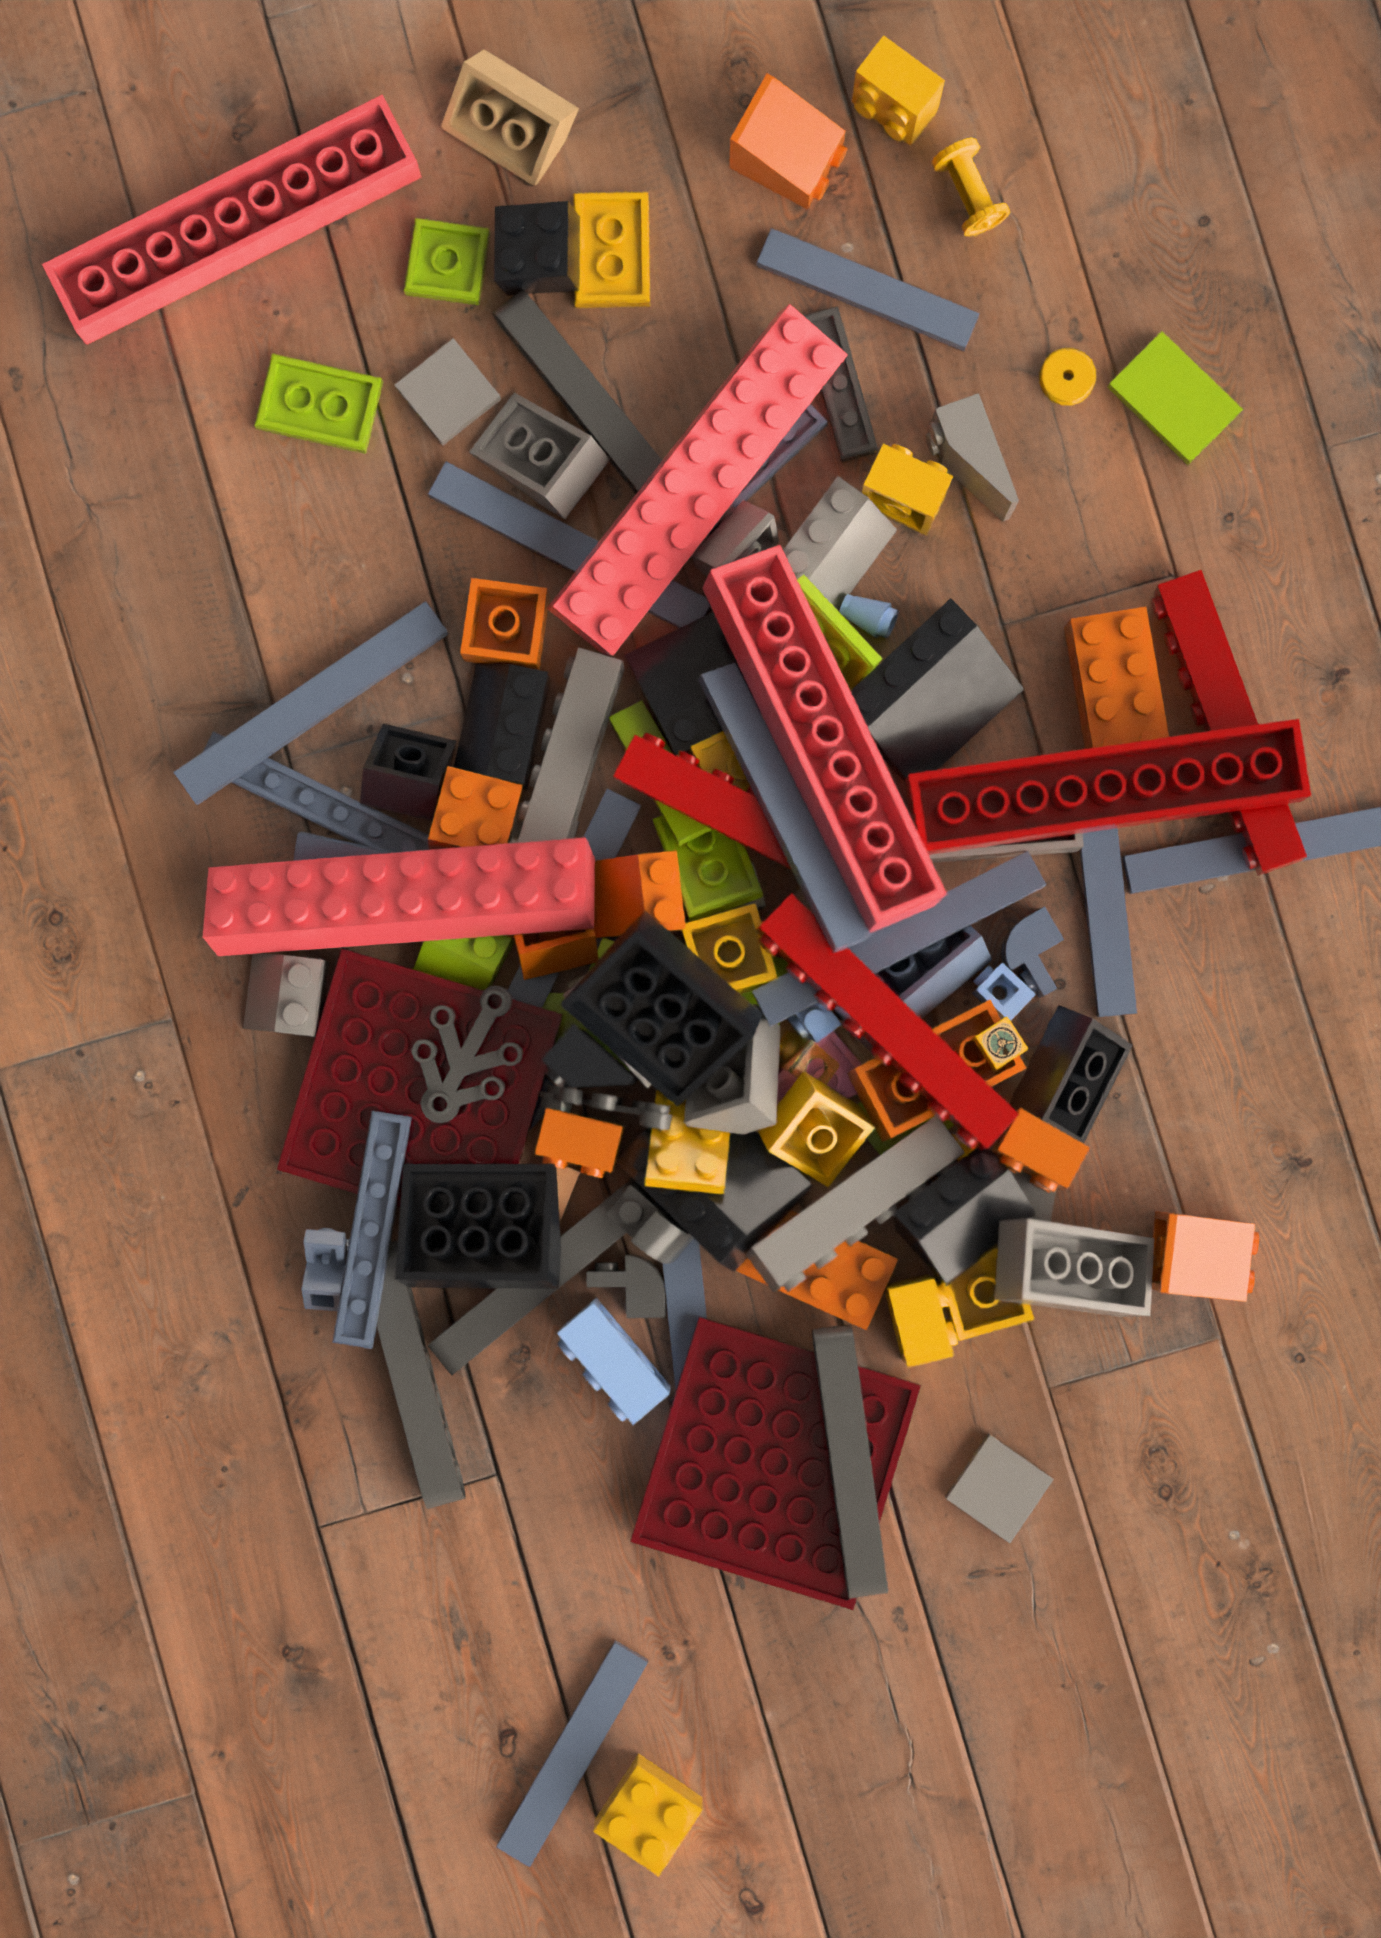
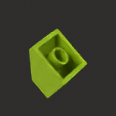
[413,935,514,990]

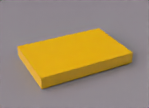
[573,192,650,308]

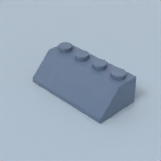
[833,925,992,1051]

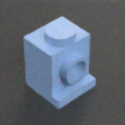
[972,963,1036,1021]
[787,1003,842,1044]

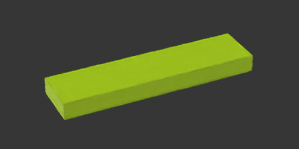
[609,701,712,846]

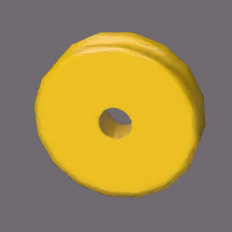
[1039,348,1096,405]

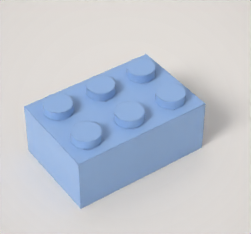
[557,1297,671,1425]

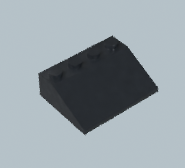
[850,598,1024,782]
[625,612,761,756]
[560,911,762,1107]
[616,1127,813,1272]
[395,1164,561,1289]

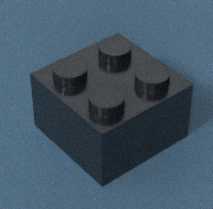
[494,201,580,296]

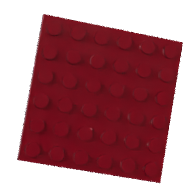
[277,948,564,1207]
[630,1316,921,1610]

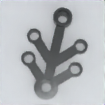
[412,986,523,1123]
[538,1085,672,1131]

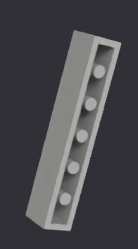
[510,647,625,843]
[746,1116,965,1293]

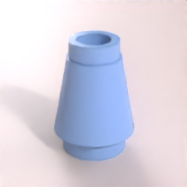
[839,594,899,638]

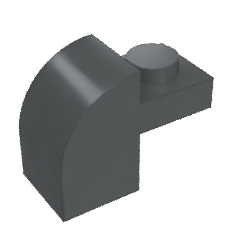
[606,1184,694,1264]
[587,1254,666,1318]

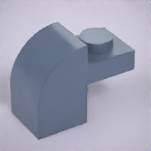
[1001,907,1064,998]
[301,1228,350,1311]

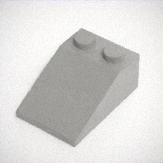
[469,392,610,519]
[925,393,1019,522]

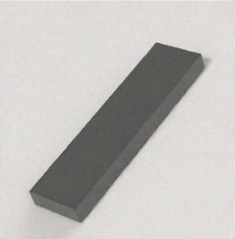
[804,306,878,463]

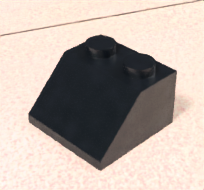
[360,723,457,821]

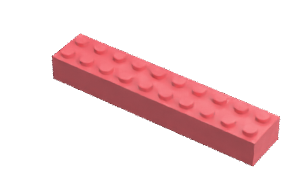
[42,94,422,345]
[546,304,848,656]
[702,545,947,933]
[202,837,595,956]

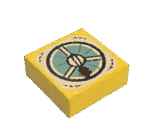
[973,1016,1028,1071]

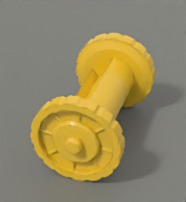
[931,138,1010,236]

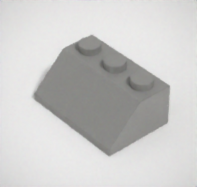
[783,476,897,610]
[684,1004,780,1134]

